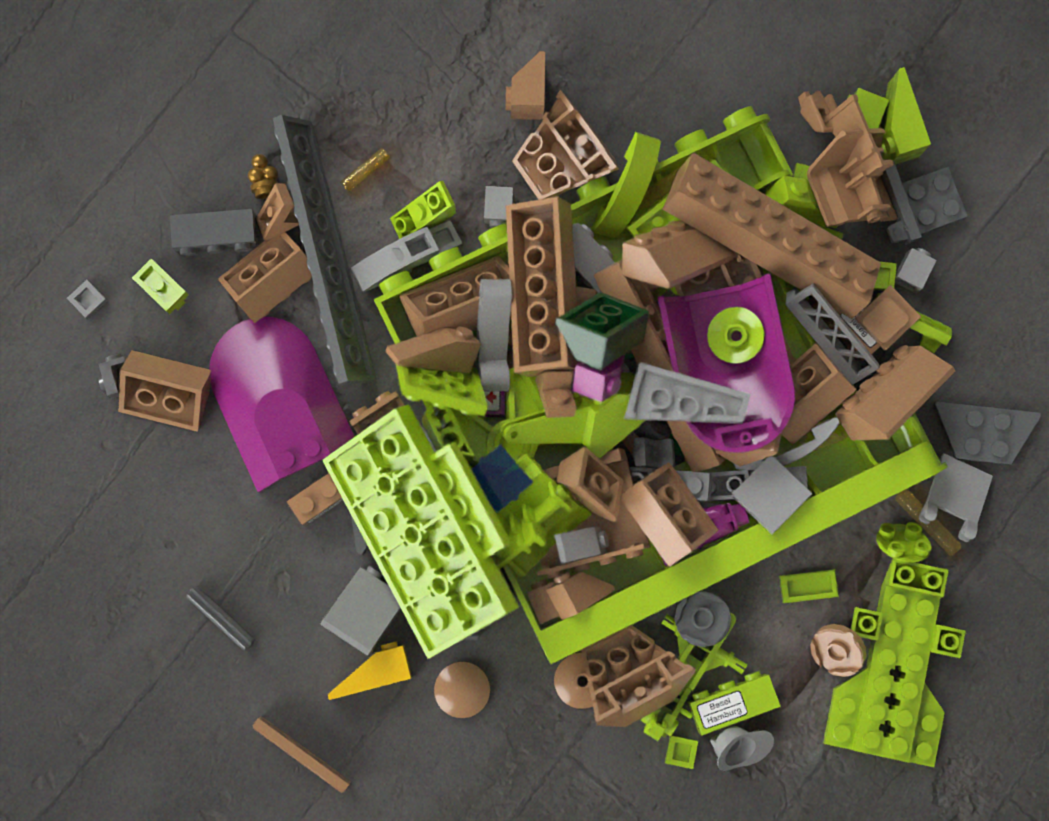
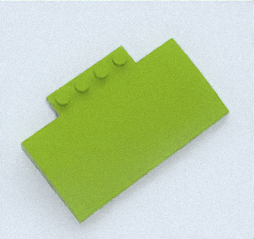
[322,405,519,659]

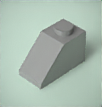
[555,526,609,563]

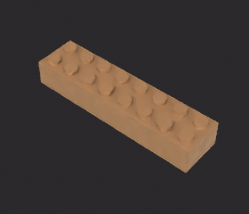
[663,153,881,319]

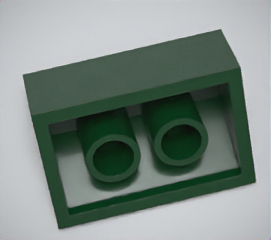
[556,292,649,369]

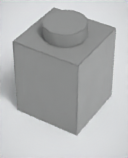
[484,186,513,228]
[895,248,936,293]

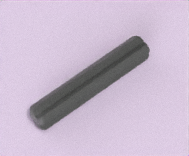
[186,587,255,650]

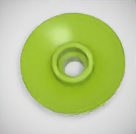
[707,307,764,364]

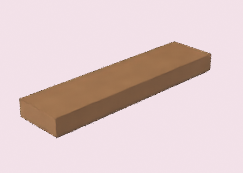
[253,716,352,793]

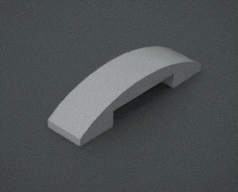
[734,417,839,470]

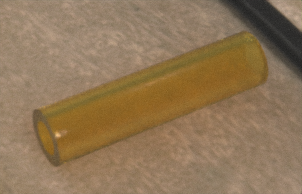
[340,148,390,192]

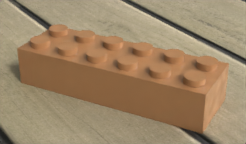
[506,197,580,377]

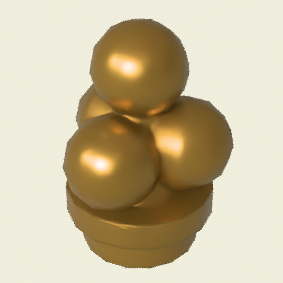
[248,154,278,199]

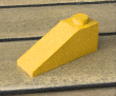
[328,641,412,700]

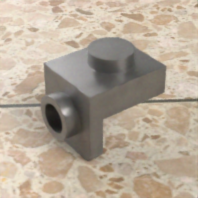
[98,354,127,398]
[632,437,675,469]

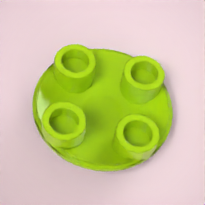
[876,522,932,562]

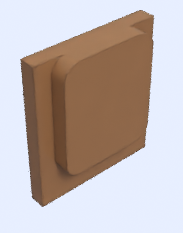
[855,285,921,350]

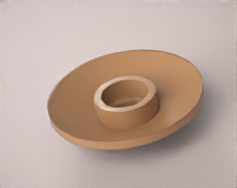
[554,653,593,709]

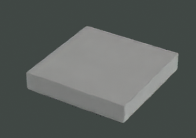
[731,456,812,534]

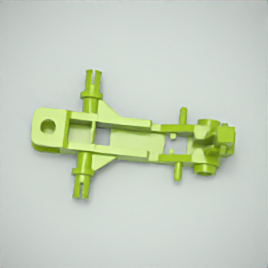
[640,612,748,741]

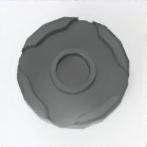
[675,590,732,647]

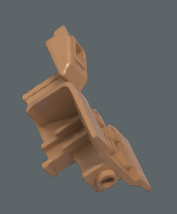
[798,91,898,227]

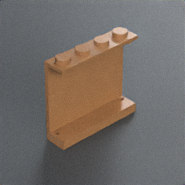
[537,449,650,579]

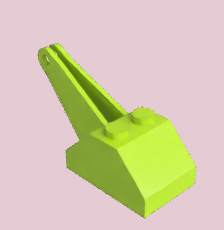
[500,372,646,459]

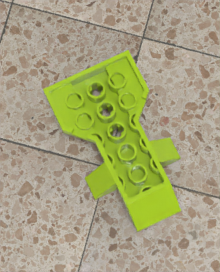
[823,558,965,767]

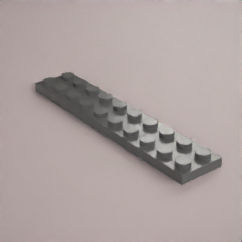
[273,115,376,384]

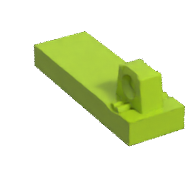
[874,293,952,353]

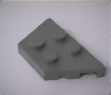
[934,402,1041,465]

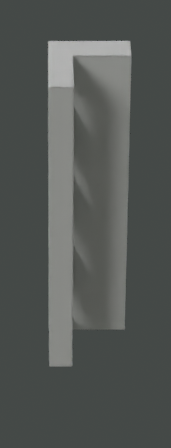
[786,283,879,385]

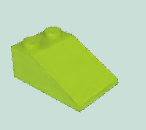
[881,67,931,165]

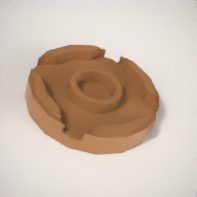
[810,624,867,677]

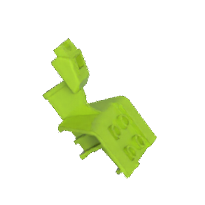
[482,453,592,577]

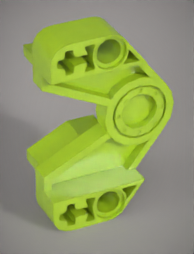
[422,367,544,471]

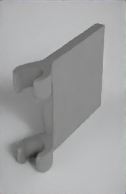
[919,453,993,542]

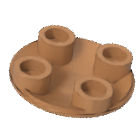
[434,662,490,718]

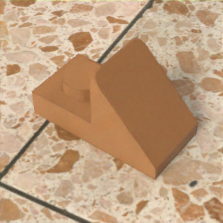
[256,183,299,240]
[535,371,576,418]

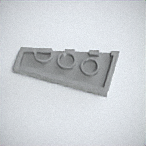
[624,363,751,423]

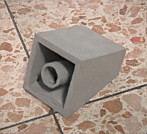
[320,566,401,655]

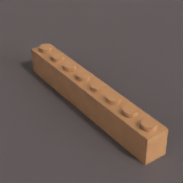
[594,260,726,472]

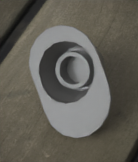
[711,726,774,771]

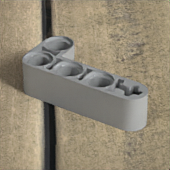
[475,279,512,392]

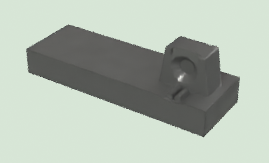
[881,161,922,245]

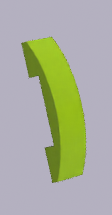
[591,132,661,239]

